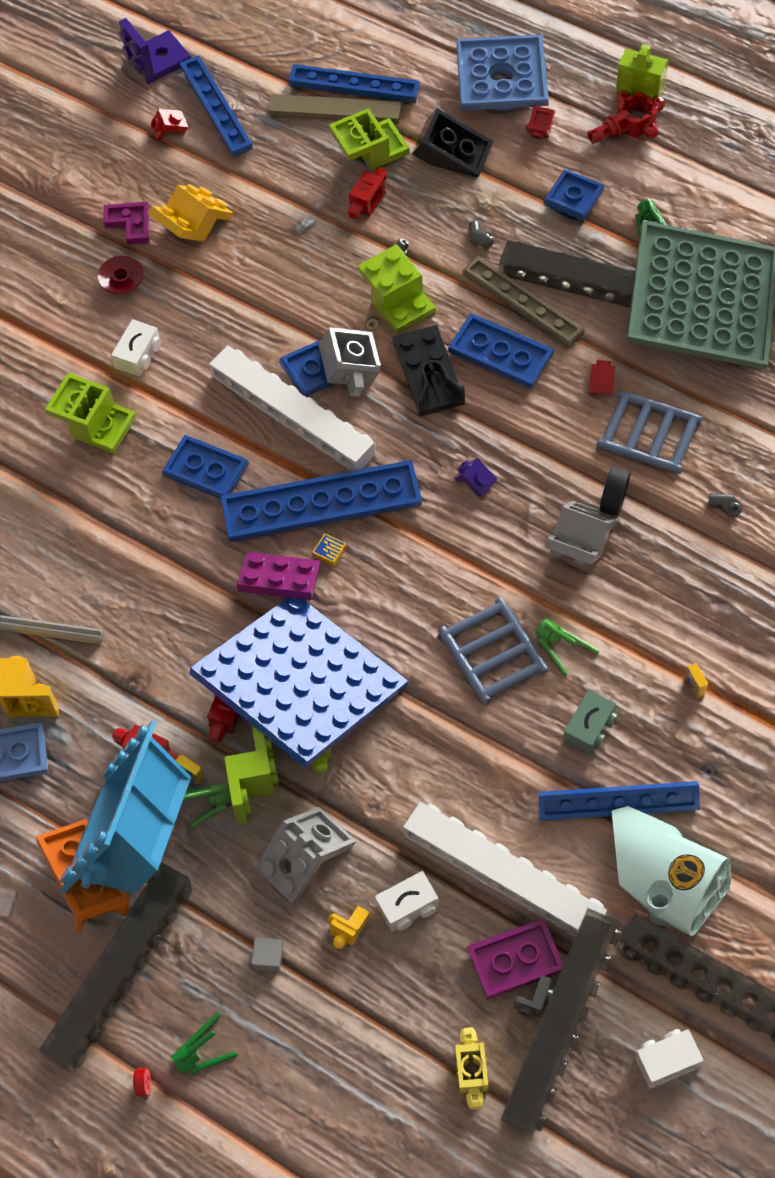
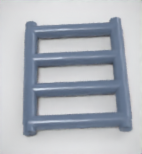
[596,390,703,474]
[438,597,549,704]

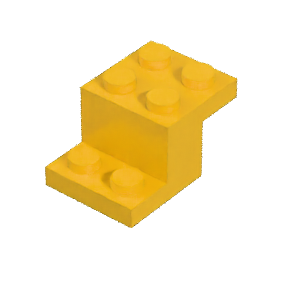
[148,184,233,242]
[0,656,59,718]

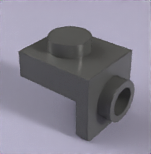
[514,976,555,1018]

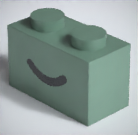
[563,690,618,756]

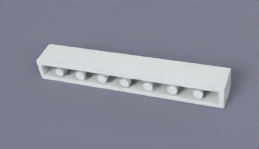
[209,345,375,471]
[403,801,607,945]

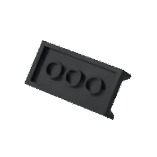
[392,325,465,417]

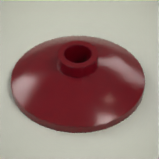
[98,256,144,294]

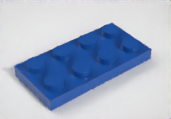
[448,313,554,389]

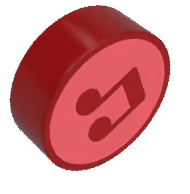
[133,1067,151,1097]

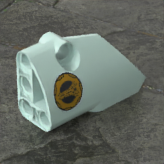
[612,806,731,936]

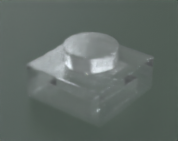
[0,888,18,920]

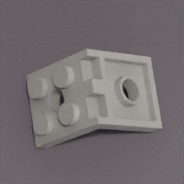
[255,807,356,904]

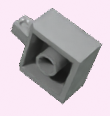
[319,327,381,396]

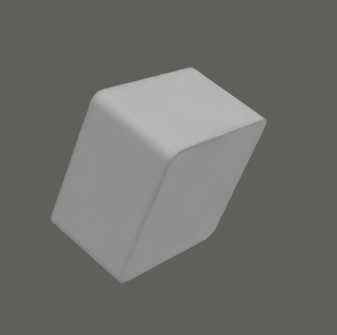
[251,938,284,972]

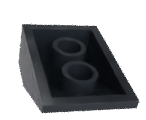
[412,108,493,178]

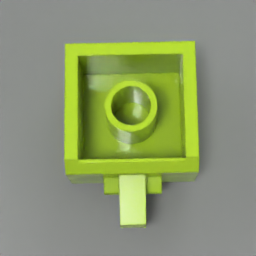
[615,44,669,99]

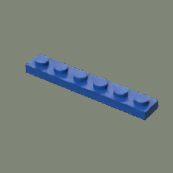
[180,55,253,157]
[288,64,420,103]
[538,781,700,821]

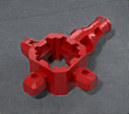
[587,91,665,144]

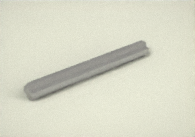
[0,615,103,644]

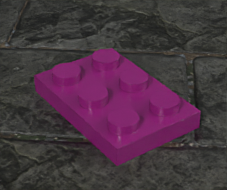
[237,552,320,600]
[467,918,565,1000]

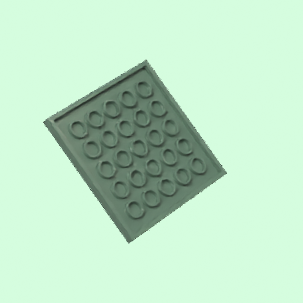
[626,220,775,370]

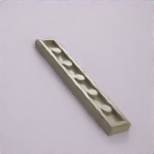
[269,94,401,124]
[463,256,584,348]

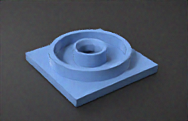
[456,35,549,111]

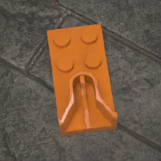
[36,819,129,933]

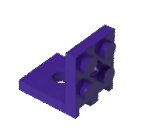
[119,18,191,84]

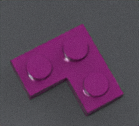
[103,202,150,245]

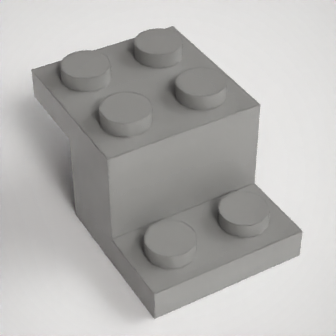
[545,501,618,566]

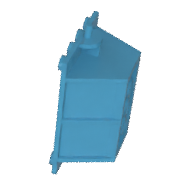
[60,720,191,894]

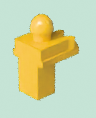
[327,906,370,949]

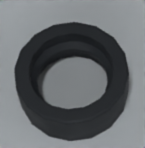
[599,467,631,516]

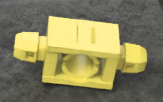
[455,1028,488,1110]

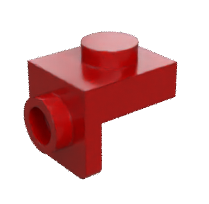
[526,105,556,139]
[151,109,188,140]
[589,360,615,395]

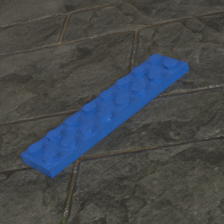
[221,460,422,542]

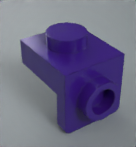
[454,458,497,497]

